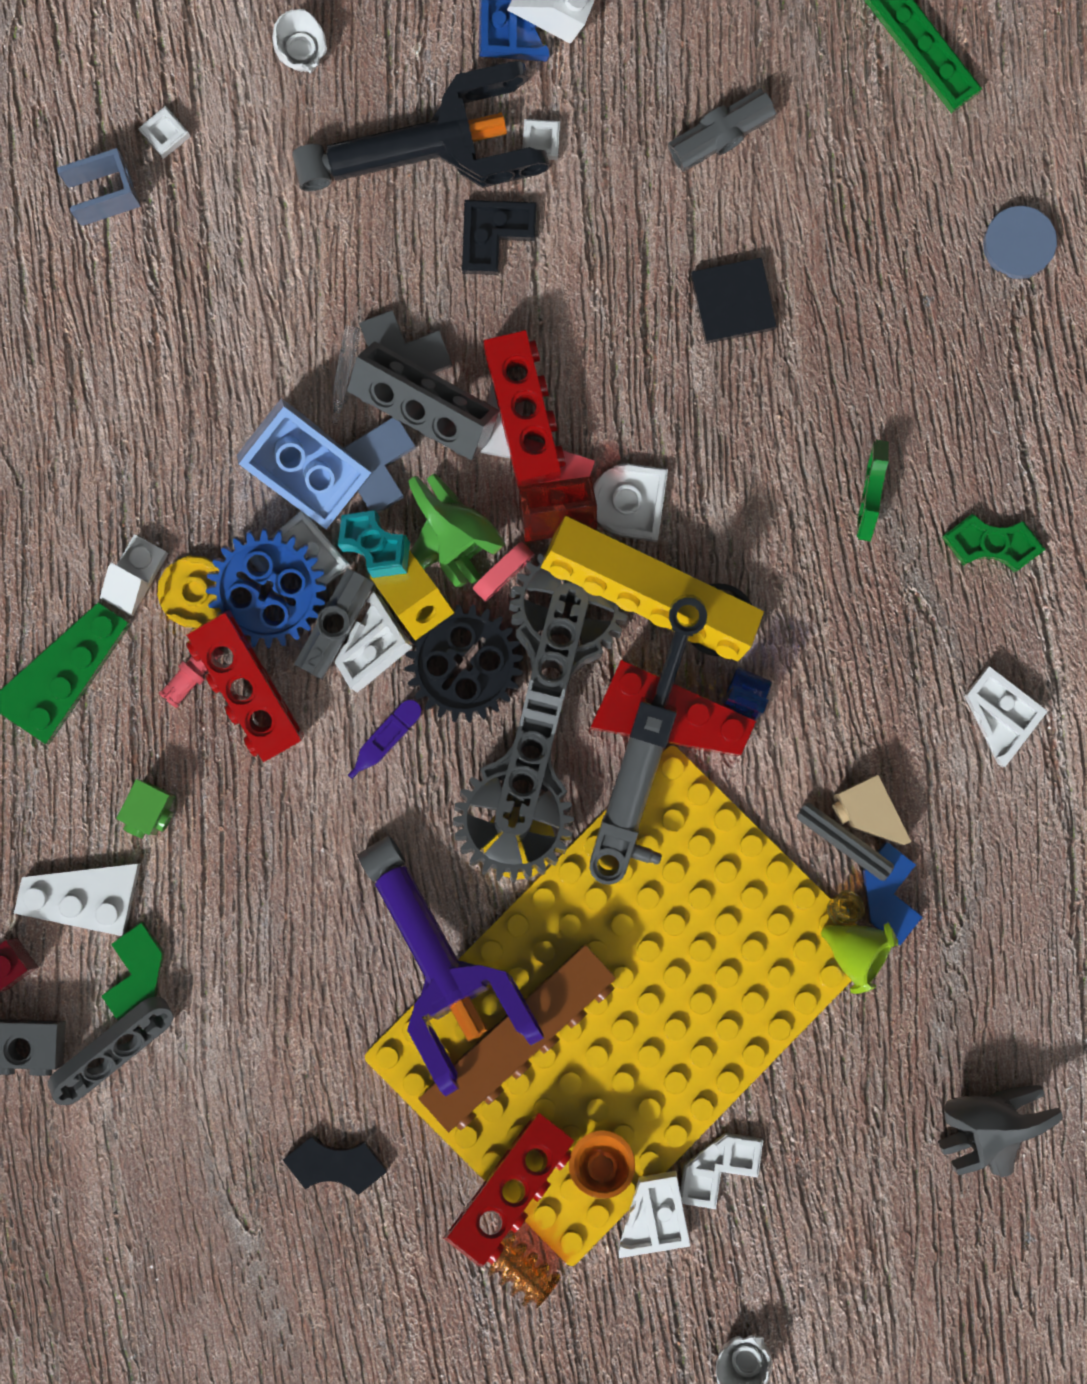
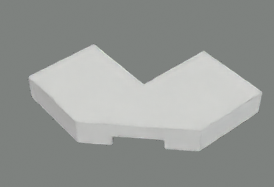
[680,1133,763,1209]

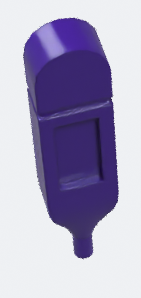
[348,700,422,779]

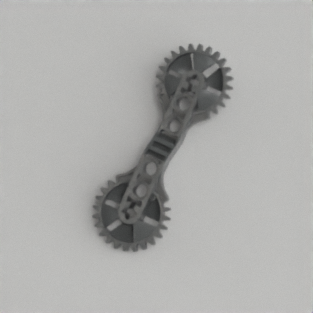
[453,554,628,883]

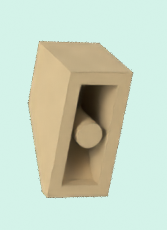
[832,775,911,845]

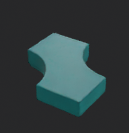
[338,510,410,578]

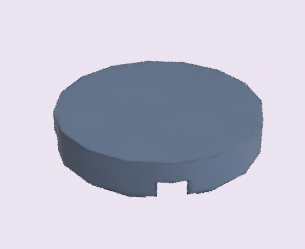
[983,206,1057,279]

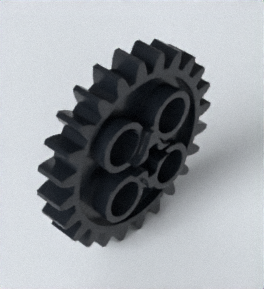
[404,604,523,723]

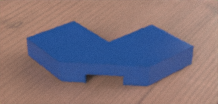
[863,842,922,946]

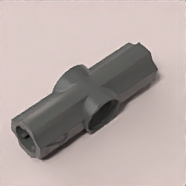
[668,88,776,172]
[294,568,375,680]

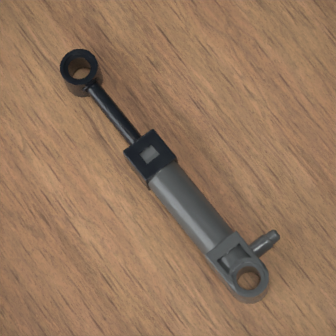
[589,594,707,885]

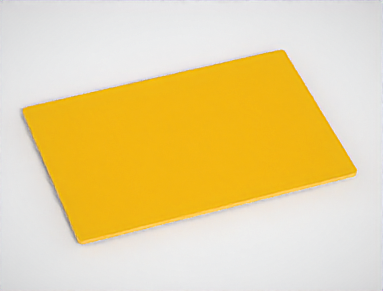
[365,746,856,1266]

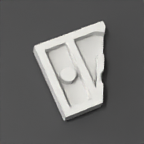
[964,666,1048,767]
[618,1171,690,1258]

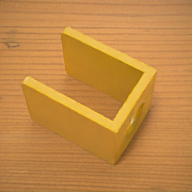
[370,550,454,641]

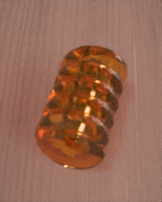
[478,1232,561,1309]

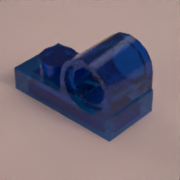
[721,667,772,721]

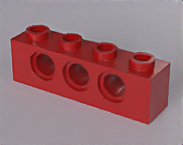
[483,330,566,488]
[186,609,304,763]
[443,1113,574,1267]

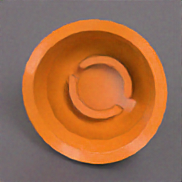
[569,1131,635,1199]

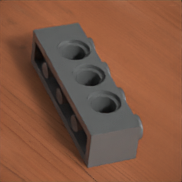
[347,341,500,460]
[0,1019,66,1076]

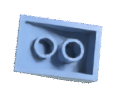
[237,398,371,529]

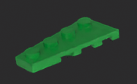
[0,603,131,745]

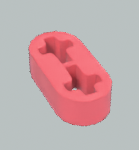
[473,541,535,602]

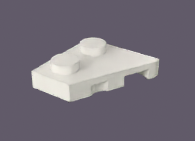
[334,592,413,693]

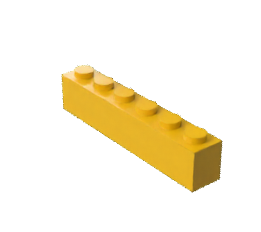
[540,516,764,662]

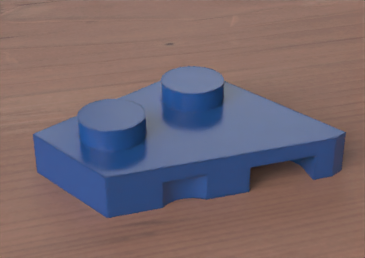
[479,0,549,62]

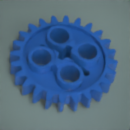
[206,528,327,648]

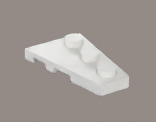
[14,863,141,936]

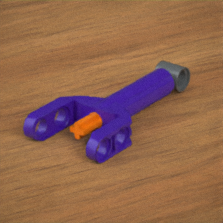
[357,835,545,1096]

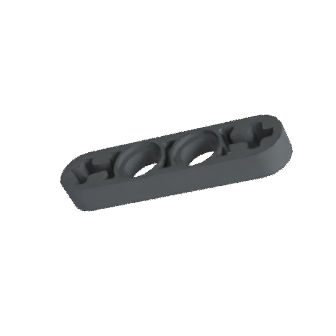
[48,997,173,1105]

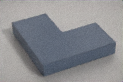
[344,418,416,514]

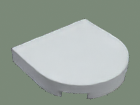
[590,464,668,542]

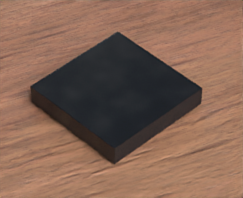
[690,257,777,344]

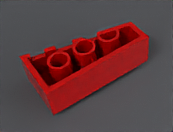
[590,660,756,757]

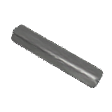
[797,803,894,881]

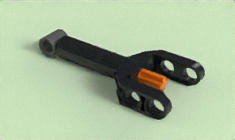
[292,61,550,191]

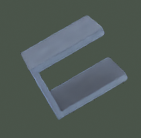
[57,148,141,226]

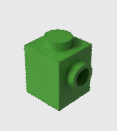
[116,779,176,839]

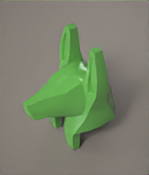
[408,474,505,587]

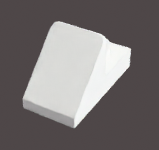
[100,534,169,616]

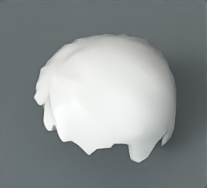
[272,9,327,73]
[716,1335,773,1384]

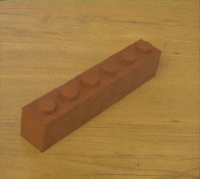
[418,943,616,1133]

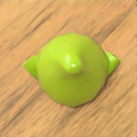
[821,922,898,994]

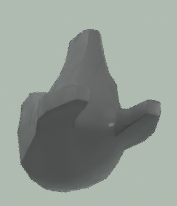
[937,1085,1063,1177]

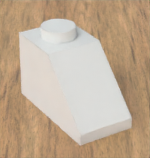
[507,0,595,44]

